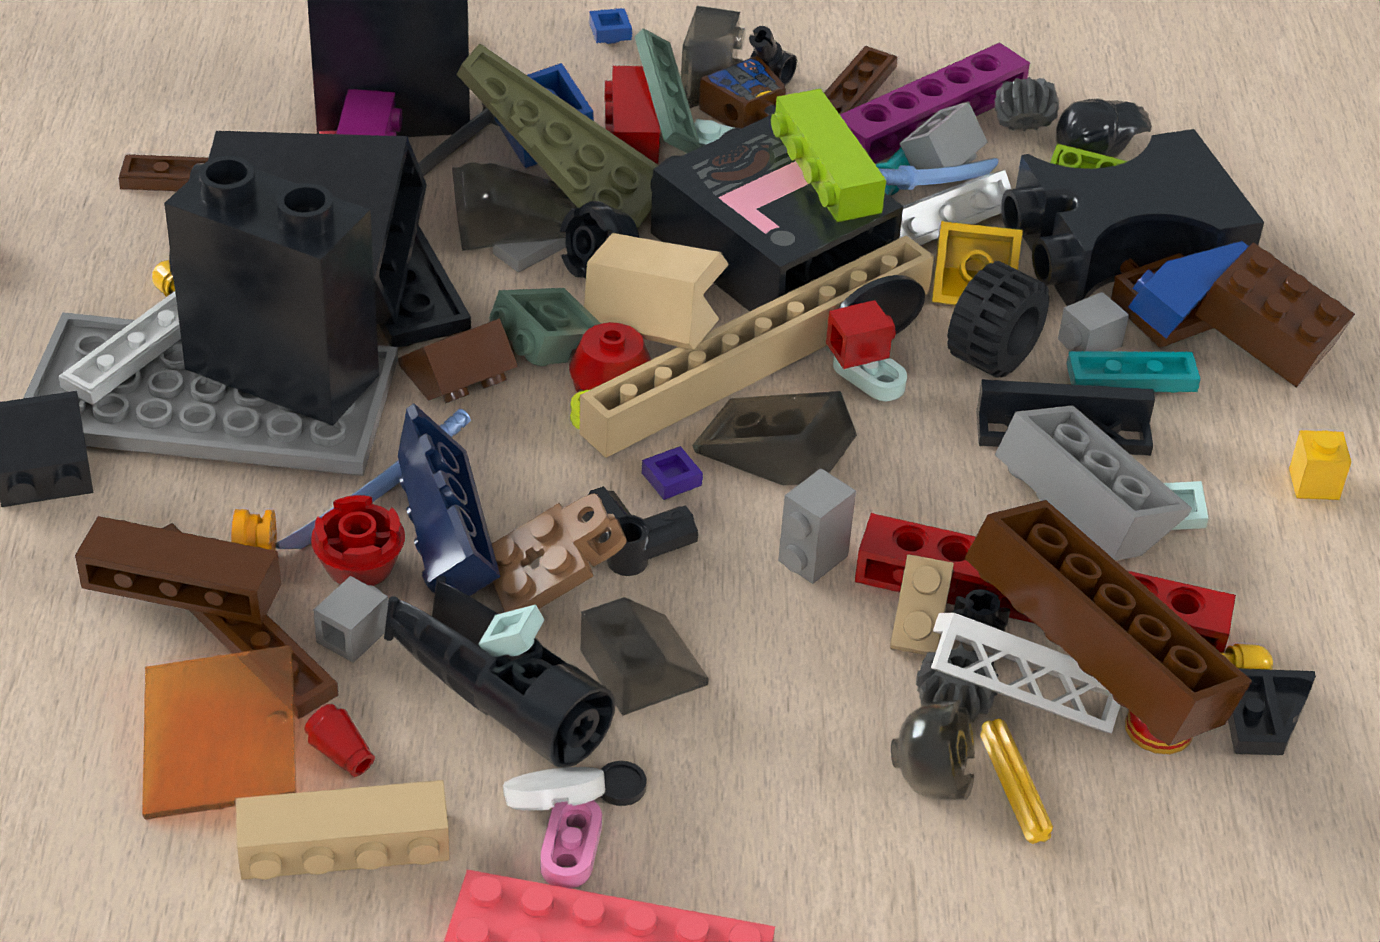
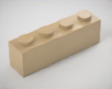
[236,780,450,880]

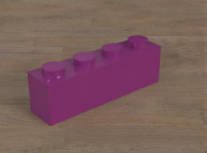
[336,89,402,136]

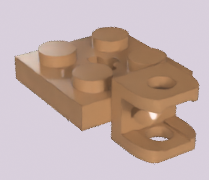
[492,494,627,612]

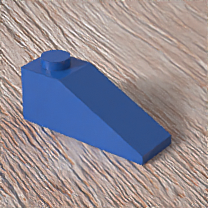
[1128,241,1248,339]

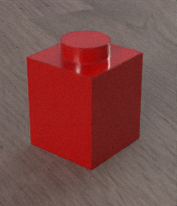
[826,300,896,369]

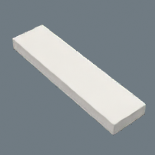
[59,291,181,405]

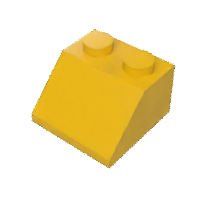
[932,221,1023,305]

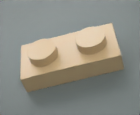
[890,554,954,655]

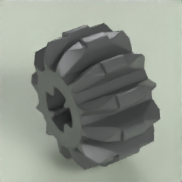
[995,76,1059,131]
[916,642,998,725]

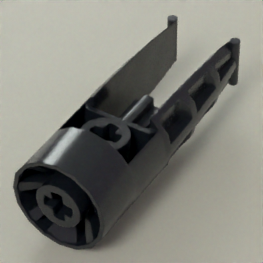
[384,576,615,768]

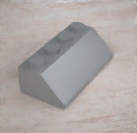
[995,406,1192,560]

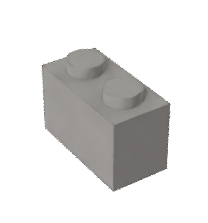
[900,102,988,169]
[778,468,856,584]

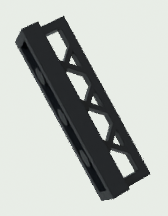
[976,379,1155,456]

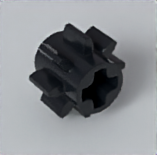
[952,589,1010,646]

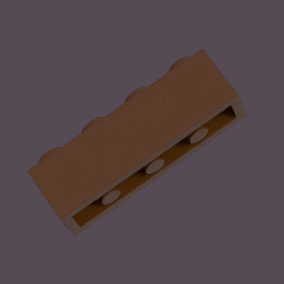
[75,516,281,624]

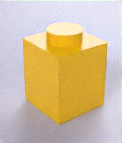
[1289,430,1352,500]

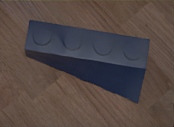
[398,403,501,596]

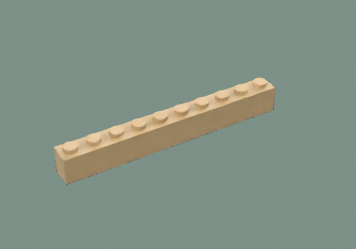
[580,235,934,458]

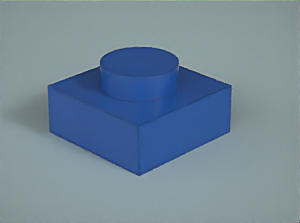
[589,8,632,44]

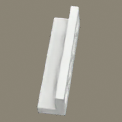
[899,170,1011,245]
[931,613,1121,733]

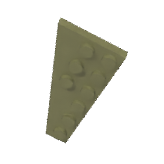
[457,43,659,229]

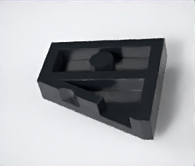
[1228,668,1316,755]

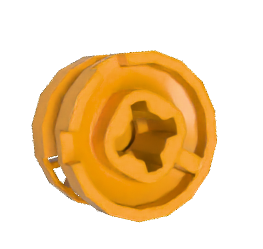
[231,509,277,551]

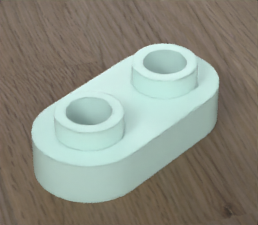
[833,356,907,401]

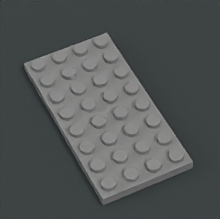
[24,312,398,476]

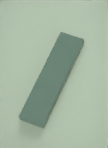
[634,29,701,153]

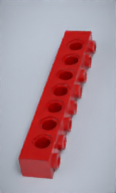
[855,513,1236,653]

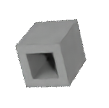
[1058,292,1129,351]
[313,576,388,663]

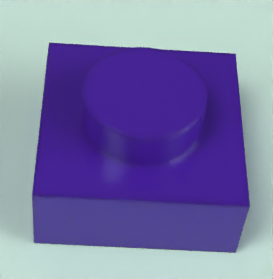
[641,446,703,500]

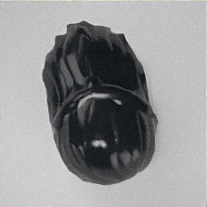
[1056,98,1152,158]

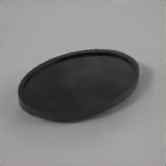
[838,275,925,335]

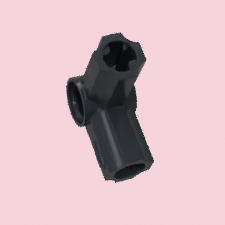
[582,486,698,576]

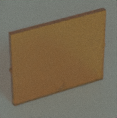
[142,645,297,820]

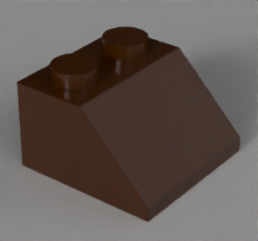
[398,318,518,404]

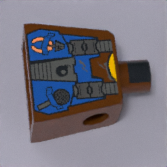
[699,56,786,129]

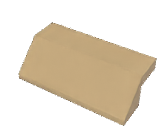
[584,233,729,350]

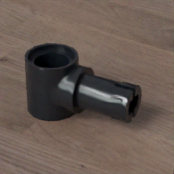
[749,26,797,85]

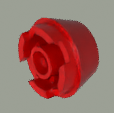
[569,322,652,392]
[311,495,405,586]

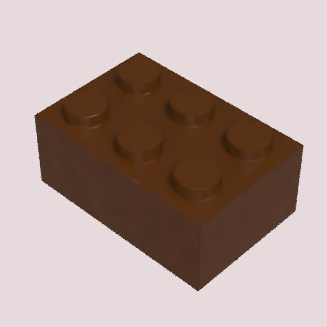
[1195,242,1355,387]

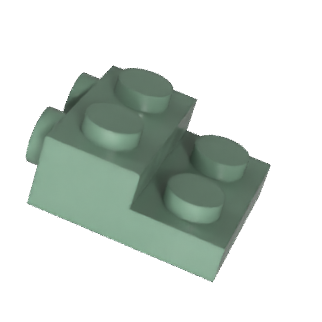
[489,288,601,366]

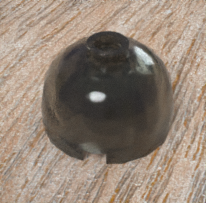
[891,700,975,801]

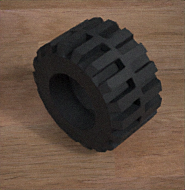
[947,261,1050,378]

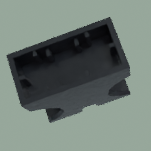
[1001,129,1264,306]

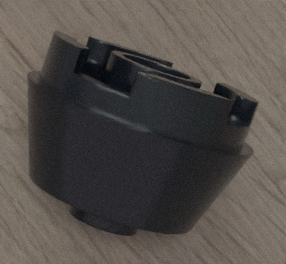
[560,201,639,279]

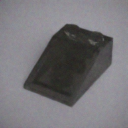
[452,162,578,251]
[692,391,857,486]

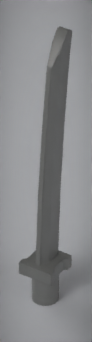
[418,103,498,176]

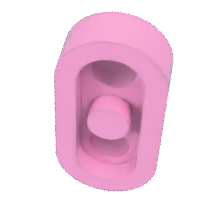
[541,800,602,889]

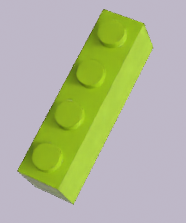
[771,88,886,222]

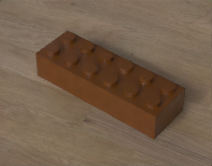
[964,500,1252,746]

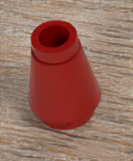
[304,704,375,777]

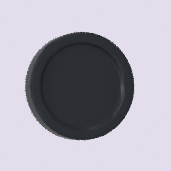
[600,761,647,806]

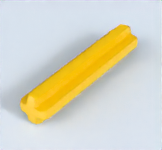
[980,718,1053,844]

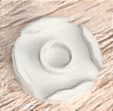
[503,767,605,811]

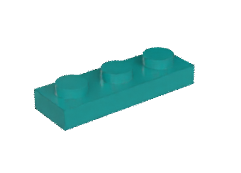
[1066,351,1201,393]

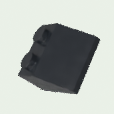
[0,391,94,507]

